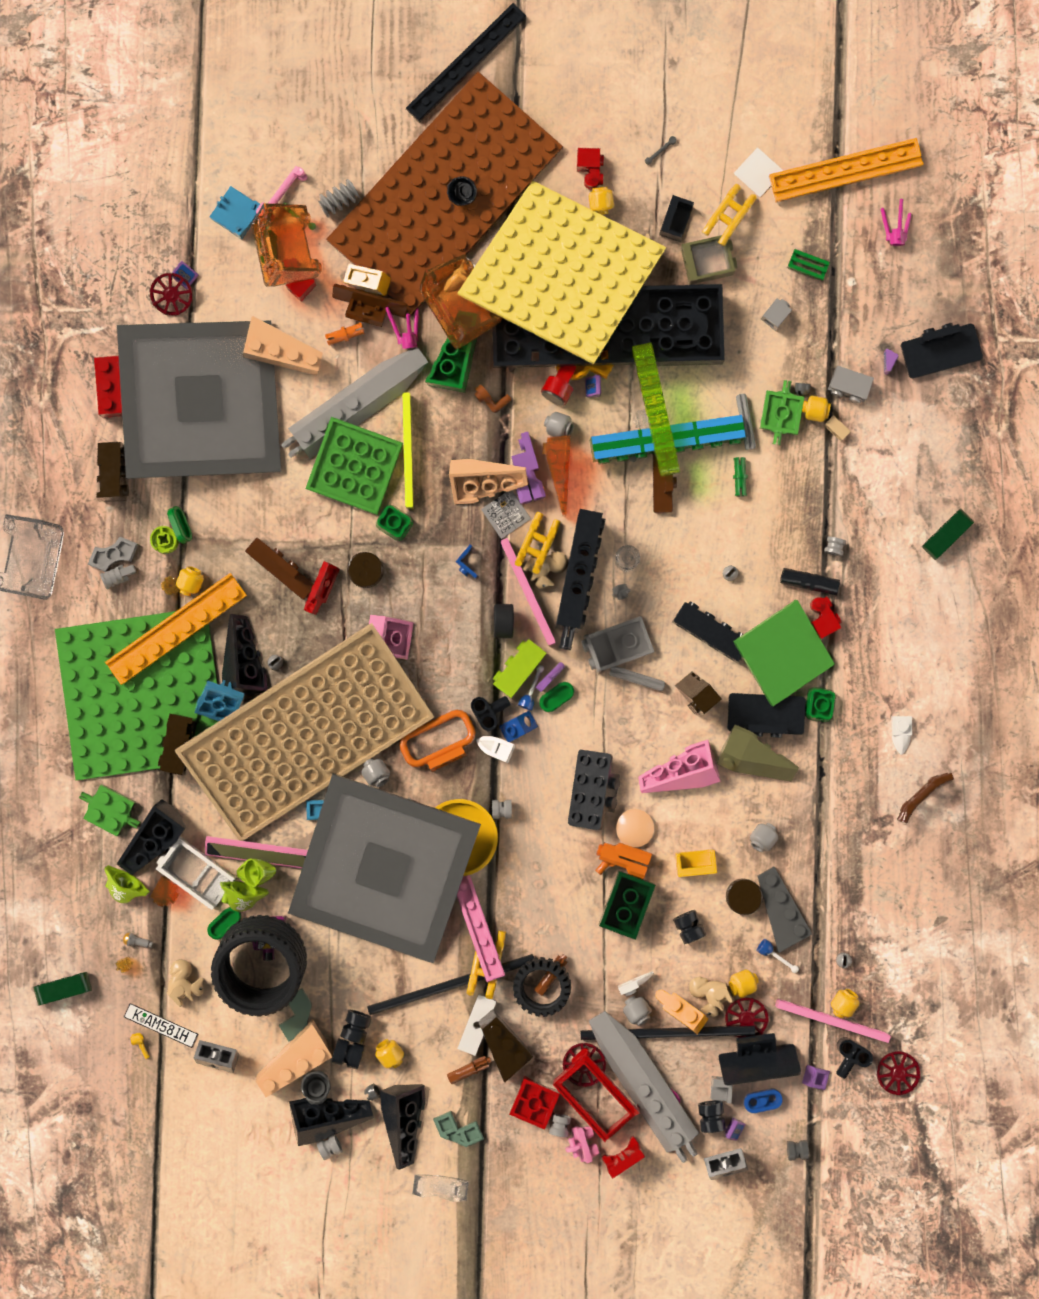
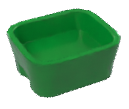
[376,505,413,541]
[805,687,836,722]

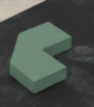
[279,988,312,1042]
[433,1111,484,1147]

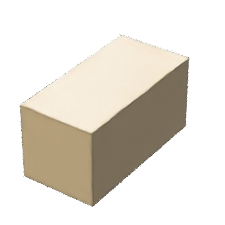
[824,415,851,441]

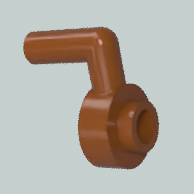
[474,384,512,413]

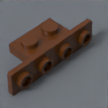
[332,284,408,327]
[653,451,677,513]
[245,538,314,600]

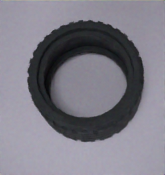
[211,915,307,1017]

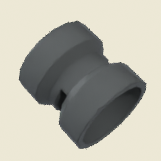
[787,1140,809,1161]

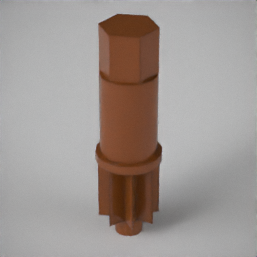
[534,954,568,996]
[447,1056,492,1084]

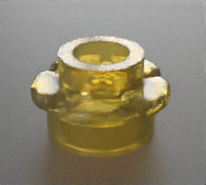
[161,576,180,595]
[115,957,134,973]

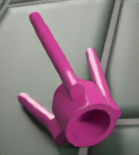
[880,198,912,246]
[386,307,419,349]

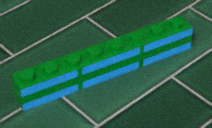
[589,415,746,465]

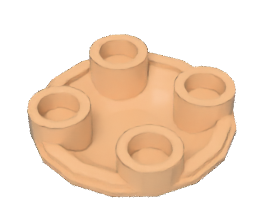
[616,809,654,847]

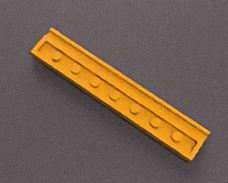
[769,138,924,203]
[105,573,247,685]

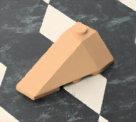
[449,459,528,504]

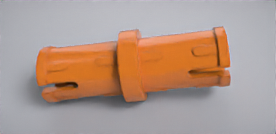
[325,322,365,346]

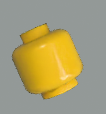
[588,186,614,215]
[802,396,831,422]
[176,566,204,596]
[729,969,759,998]
[831,988,860,1018]
[375,1039,404,1069]

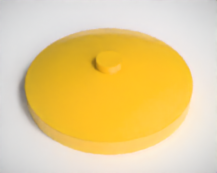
[435,799,498,876]

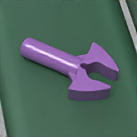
[536,662,565,692]

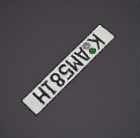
[124,1003,198,1048]

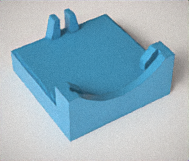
[210,186,260,240]
[194,680,244,721]

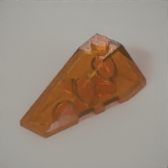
[542,436,571,517]

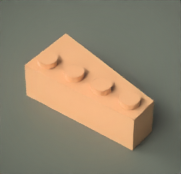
[242,316,323,376]

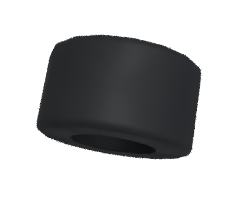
[494,604,514,638]

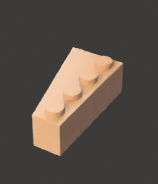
[256,1019,333,1097]

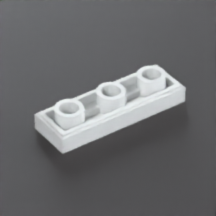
[457,994,497,1056]

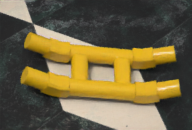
[702,184,757,247]
[515,512,561,574]
[466,930,506,999]

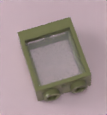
[681,235,737,285]

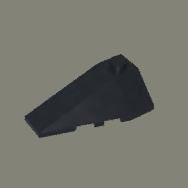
[222,614,268,695]

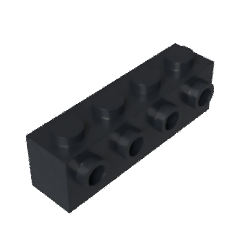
[672,601,743,663]

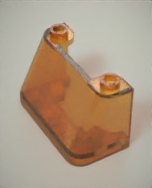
[252,203,322,287]
[420,254,503,349]

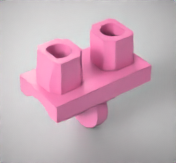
[565,1126,599,1163]

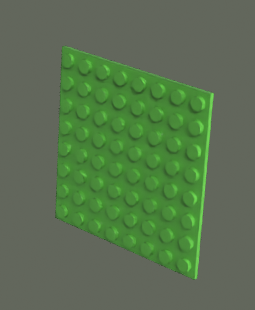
[55,611,219,780]

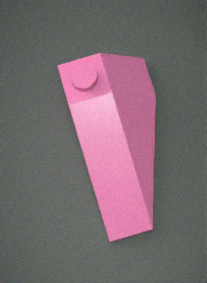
[638,740,721,793]

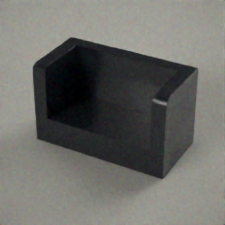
[659,195,694,242]

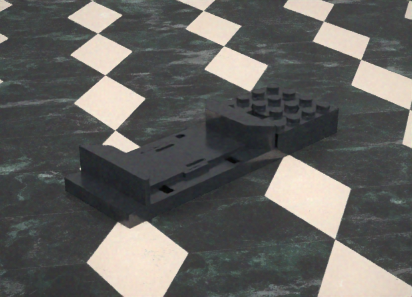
[492,284,725,372]

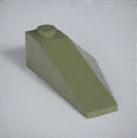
[717,725,799,782]

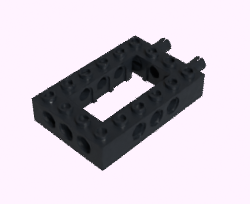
[555,509,606,650]

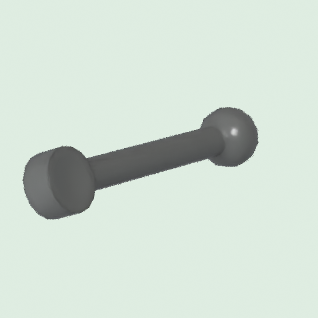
[645,136,676,165]

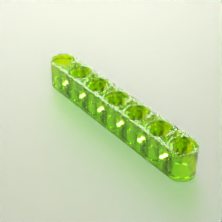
[632,342,680,477]

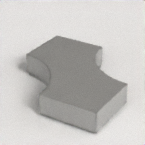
[87,537,139,572]

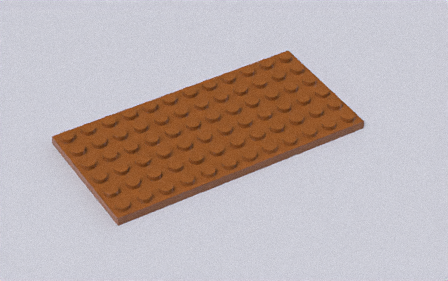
[326,72,563,316]

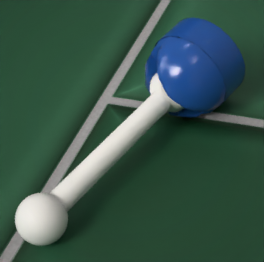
[518,665,544,711]
[756,939,799,973]

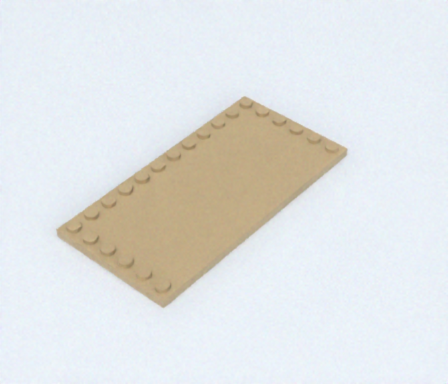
[175,623,434,841]

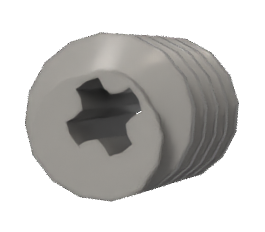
[318,179,360,218]

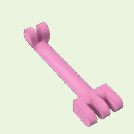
[256,166,307,224]

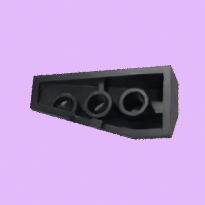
[117,799,186,875]
[380,1084,425,1170]
[289,1098,374,1146]

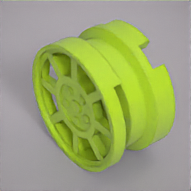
[150,526,179,554]

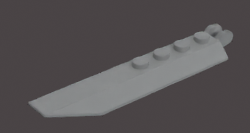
[281,347,428,459]
[589,1011,699,1163]

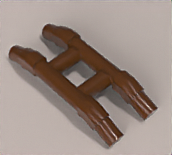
[897,773,954,824]

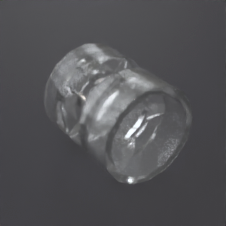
[614,545,640,572]

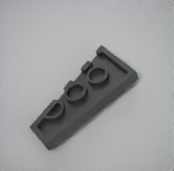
[757,866,812,953]

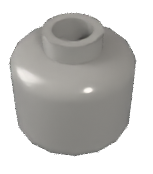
[544,412,574,439]
[362,758,390,788]
[750,823,779,852]
[623,996,652,1026]

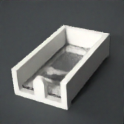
[156,837,237,910]

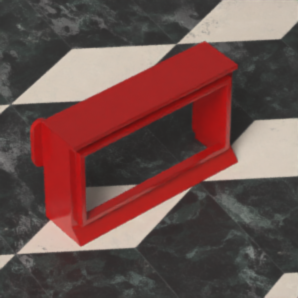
[553,1048,640,1142]

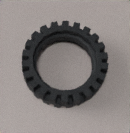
[513,957,571,1017]

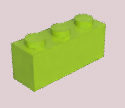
[493,639,547,698]

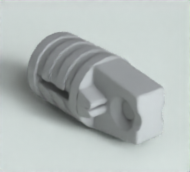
[100,565,137,590]

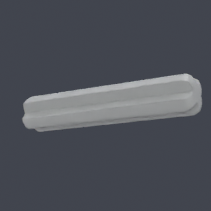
[736,394,756,450]
[609,666,665,691]

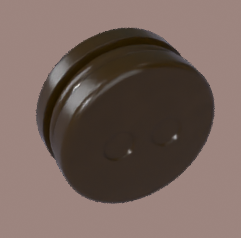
[347,552,384,588]
[726,878,763,915]

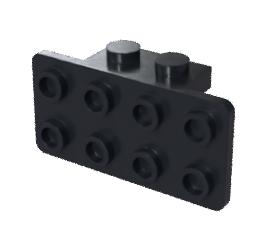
[900,323,983,379]
[727,693,806,738]
[568,749,620,830]
[718,1033,801,1086]

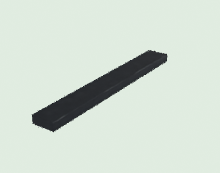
[406,3,526,123]

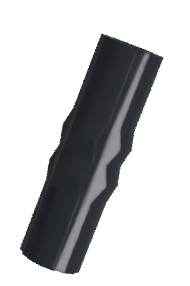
[780,568,840,595]

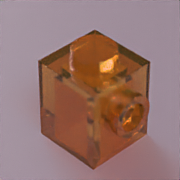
[150,876,179,907]

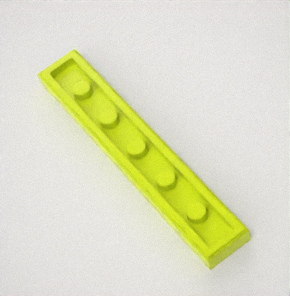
[402,393,414,509]

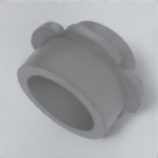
[612,584,631,600]

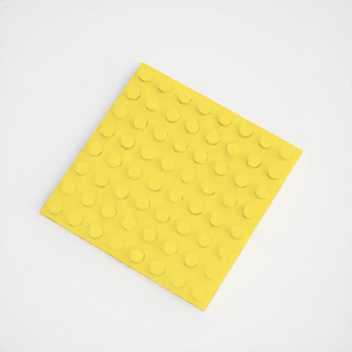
[457,181,666,364]

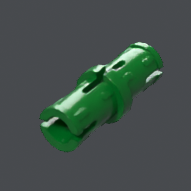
[733,457,748,497]

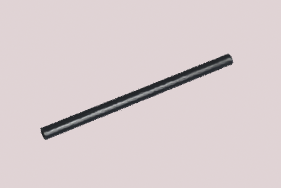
[367,954,534,1015]
[580,1026,755,1040]

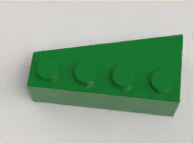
[425,311,481,393]

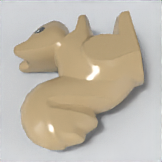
[522,551,568,589]
[167,959,204,1007]
[689,976,734,1017]

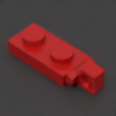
[304,561,340,615]

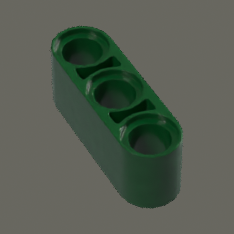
[922,508,974,560]
[33,972,92,1006]

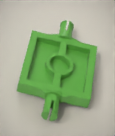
[759,380,804,445]
[79,784,140,836]

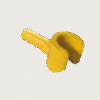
[130,1033,150,1059]

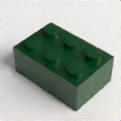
[598,870,656,940]

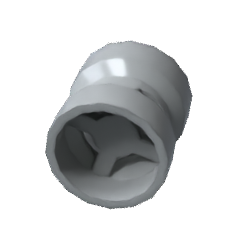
[492,800,512,819]
[549,1113,571,1137]
[317,1135,343,1161]

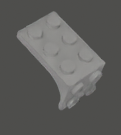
[581,616,654,673]

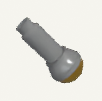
[123,933,153,948]

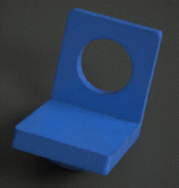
[455,544,478,580]
[499,710,538,742]

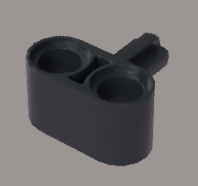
[471,696,511,731]
[836,1037,873,1079]

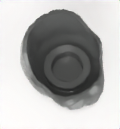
[301,1070,331,1105]

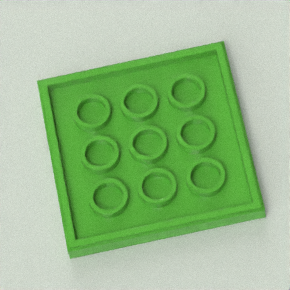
[305,417,403,515]
[733,600,835,706]

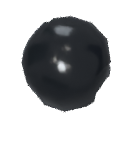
[447,176,478,206]

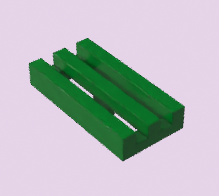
[787,249,830,281]

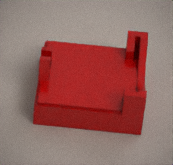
[509,1076,560,1130]
[601,1135,645,1179]

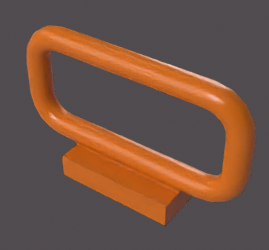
[399,710,476,772]

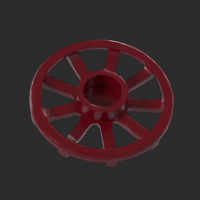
[149,273,193,316]
[725,997,769,1038]
[562,1043,606,1087]
[877,1051,920,1095]

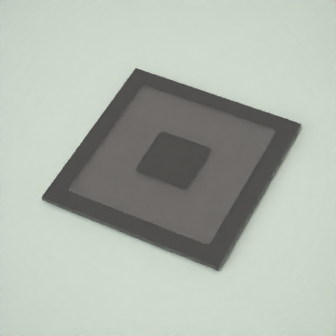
[117,320,281,479]
[288,773,481,963]

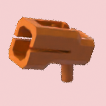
[595,842,652,879]

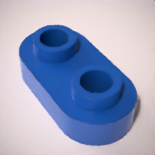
[743,1089,783,1113]

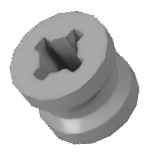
[824,536,846,556]

